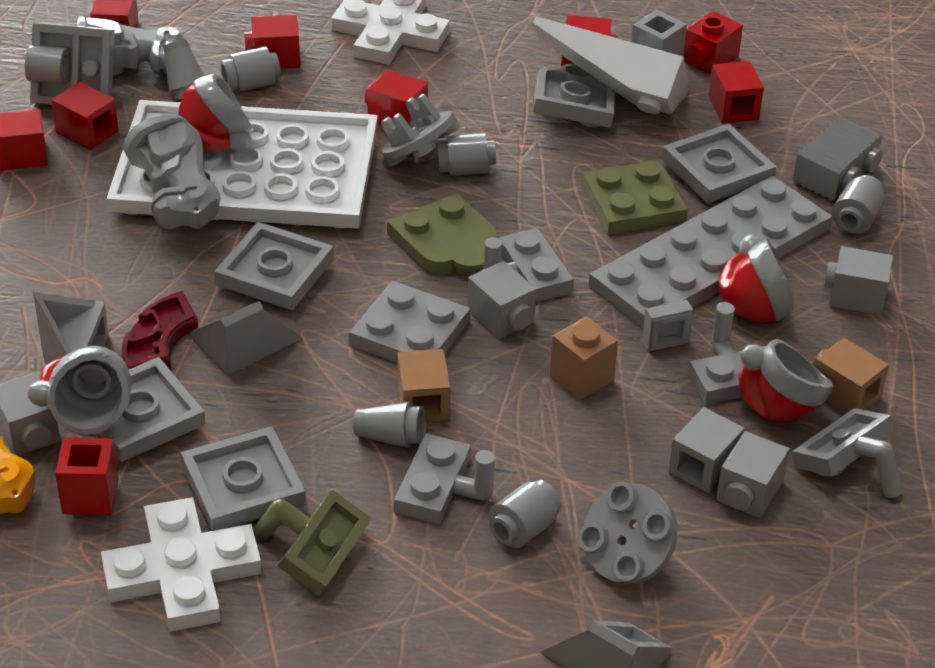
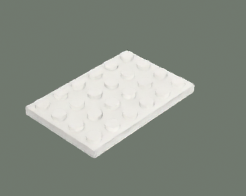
[106,100,378,228]

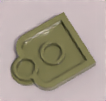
[387,193,497,276]

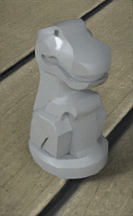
[77,16,190,75]
[123,115,221,230]

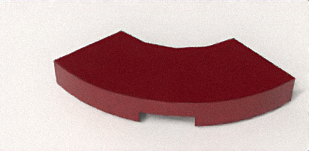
[122,291,199,370]

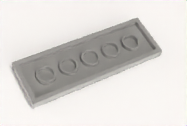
[588,175,833,328]

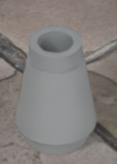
[163,39,204,100]
[353,401,426,449]

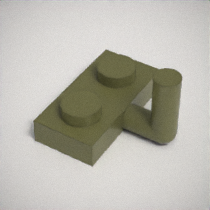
[253,489,372,596]

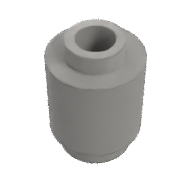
[220,46,281,93]
[437,133,496,177]
[832,175,885,234]
[489,480,561,548]

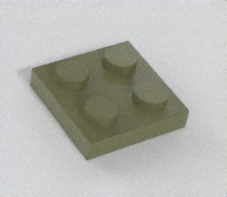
[581,160,688,235]

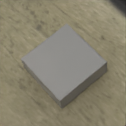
[642,300,693,352]

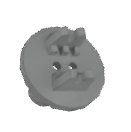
[381,94,460,166]
[578,482,678,584]

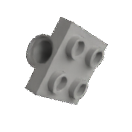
[25,22,115,105]

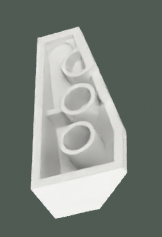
[533,16,689,114]

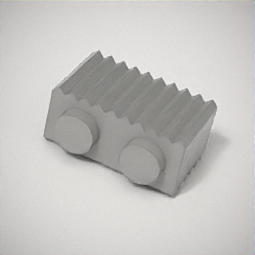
[793,116,883,201]

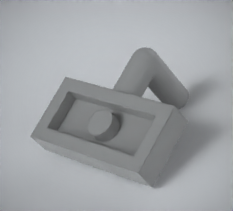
[483,228,574,303]
[688,302,766,405]
[792,408,903,498]
[394,433,495,525]

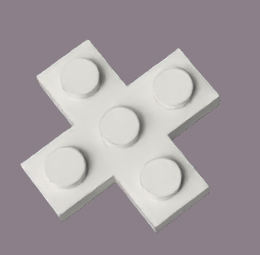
[332,0,450,65]
[101,497,262,632]

